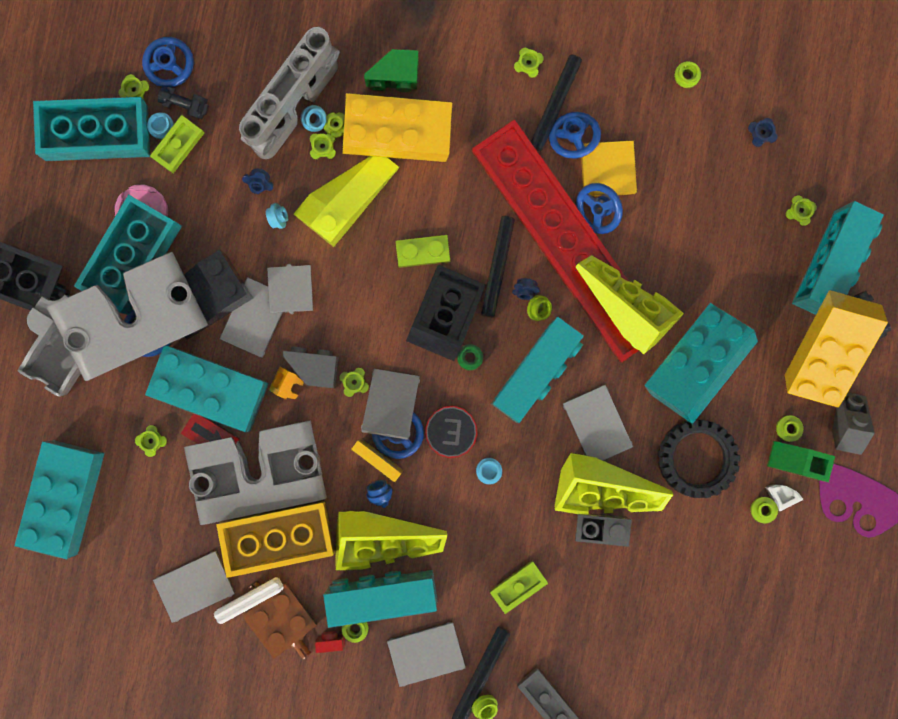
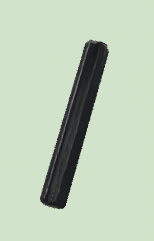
[531,54,582,151]
[481,216,515,318]
[452,626,510,719]

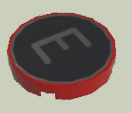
[425,406,477,458]

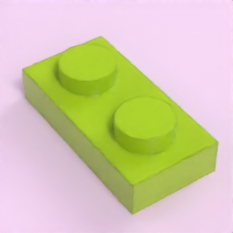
[150,115,204,174]
[396,235,450,268]
[489,560,548,614]

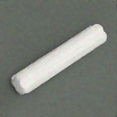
[214,577,284,624]

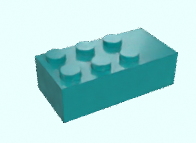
[33,97,150,161]
[74,194,182,315]
[792,201,884,315]
[645,303,758,424]
[491,317,584,423]
[145,345,269,432]
[14,440,105,559]
[323,570,438,628]

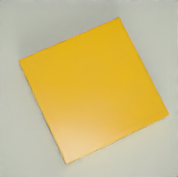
[581,141,637,196]
[352,439,403,482]

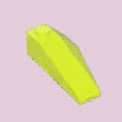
[294,156,399,247]
[576,255,684,354]
[555,453,673,514]
[336,511,447,570]

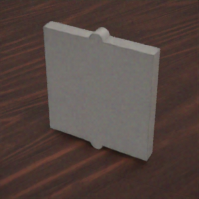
[267,264,313,314]

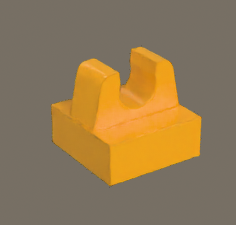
[269,367,304,399]

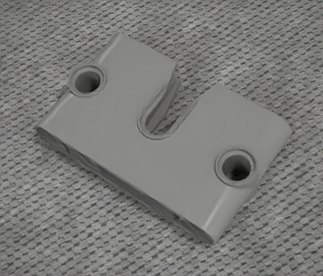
[239,27,340,159]
[47,252,208,381]
[184,420,327,525]

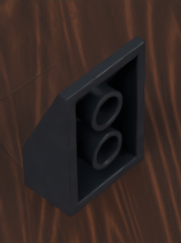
[0,241,64,311]
[171,250,253,340]
[406,265,486,361]

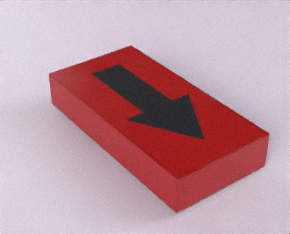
[180,413,240,444]

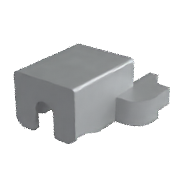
[17,295,85,397]

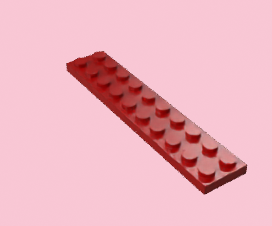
[472,119,639,363]

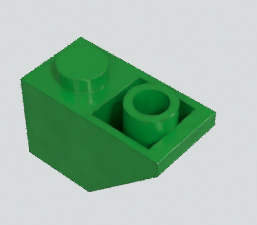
[364,49,419,92]
[767,441,835,482]

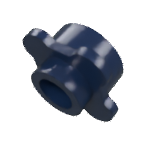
[748,118,777,147]
[242,168,274,194]
[512,278,540,300]

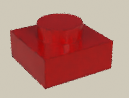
[315,631,345,653]

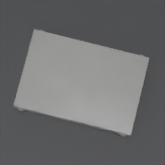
[220,277,283,358]
[361,369,420,440]
[563,385,633,461]
[153,551,235,623]
[387,622,466,687]

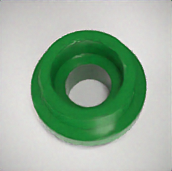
[457,344,483,370]

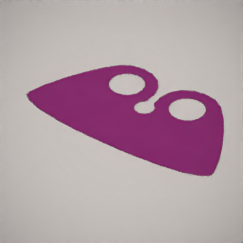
[819,464,898,538]

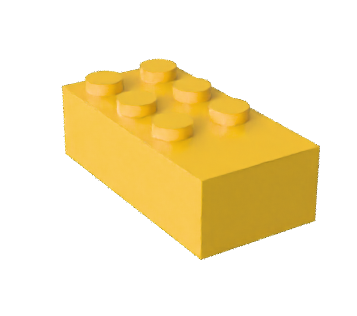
[343,93,452,162]
[785,290,888,408]
[216,500,335,578]

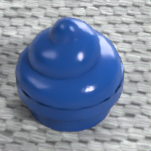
[366,480,393,508]

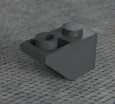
[283,347,339,389]
[832,393,875,455]
[575,514,632,547]

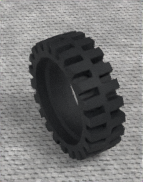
[658,420,740,498]

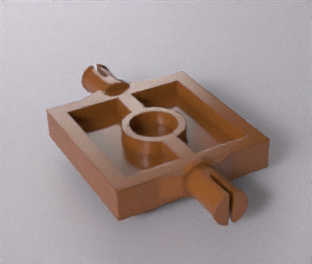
[242,581,317,660]

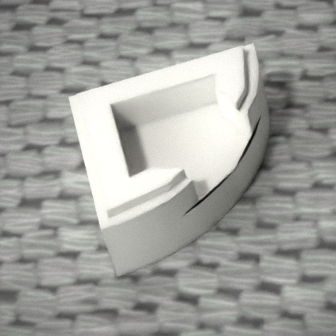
[765,484,803,511]

